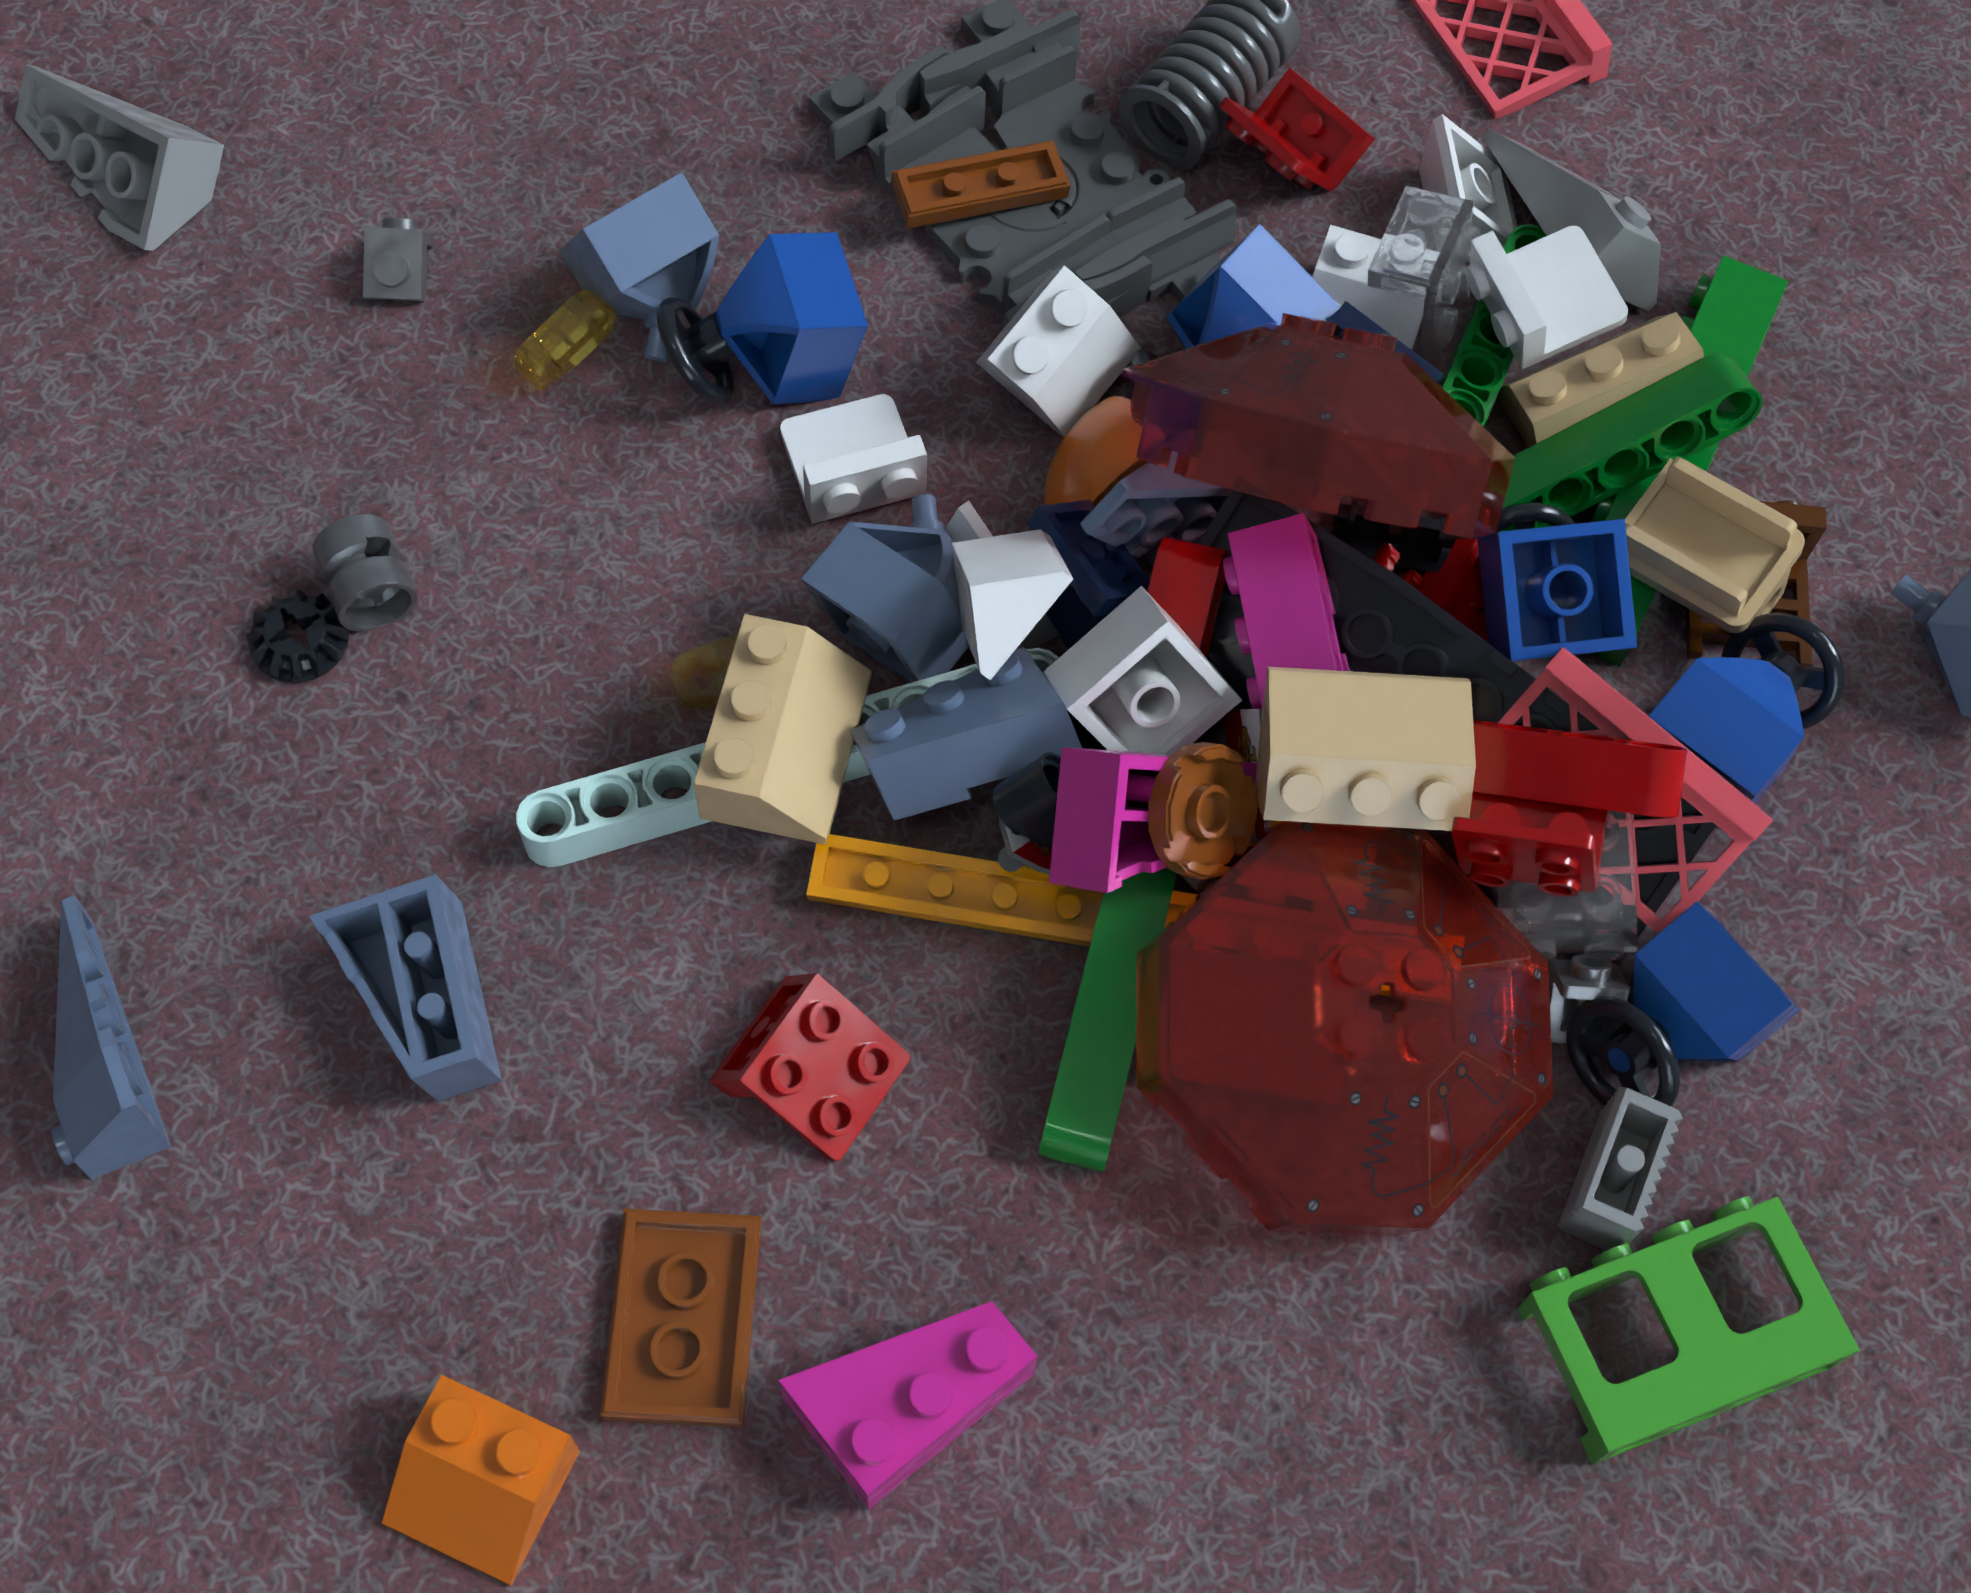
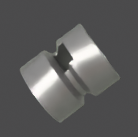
[312,514,418,632]

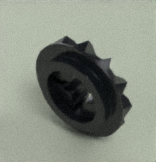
[246,589,349,683]

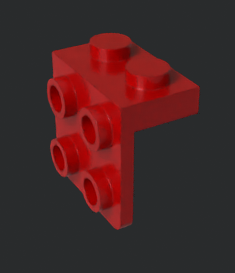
[1219,68,1376,192]

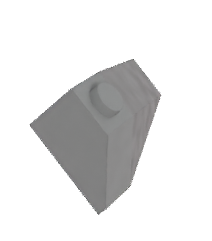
[15,65,224,251]
[1481,128,1661,311]

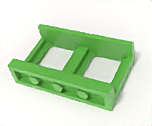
[1517,1196,1860,1465]

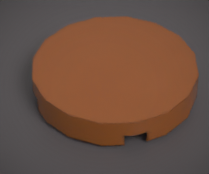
[1148,742,1257,879]

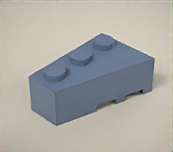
[850,647,1082,820]
[309,874,502,1102]

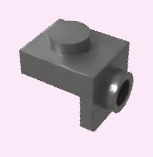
[363,218,434,302]
[1541,954,1630,1044]

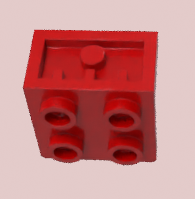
[1451,792,1608,897]
[709,973,910,1161]

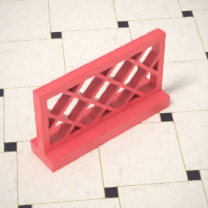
[1410,0,1613,119]
[1498,647,1774,934]

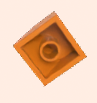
[382,1374,580,1586]

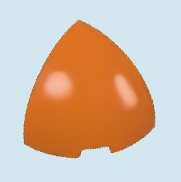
[1044,396,1173,507]

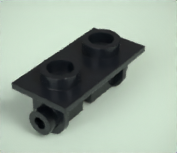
[1331,499,1459,575]

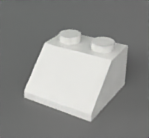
[1302,225,1442,358]
[976,265,1141,437]
[1043,586,1242,754]

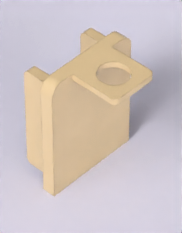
[1625,457,1805,633]

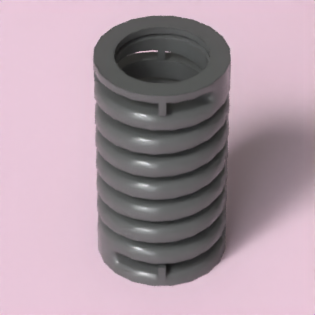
[1118,0,1301,171]

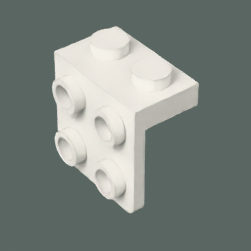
[1465,226,1628,370]
[780,394,927,524]

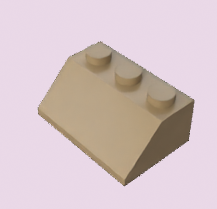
[1497,312,1704,448]
[694,614,872,845]
[1255,666,1476,831]

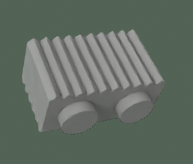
[1558,1087,1683,1251]

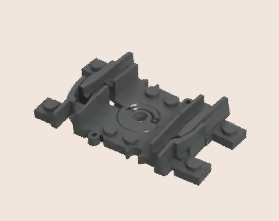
[809,0,1237,384]

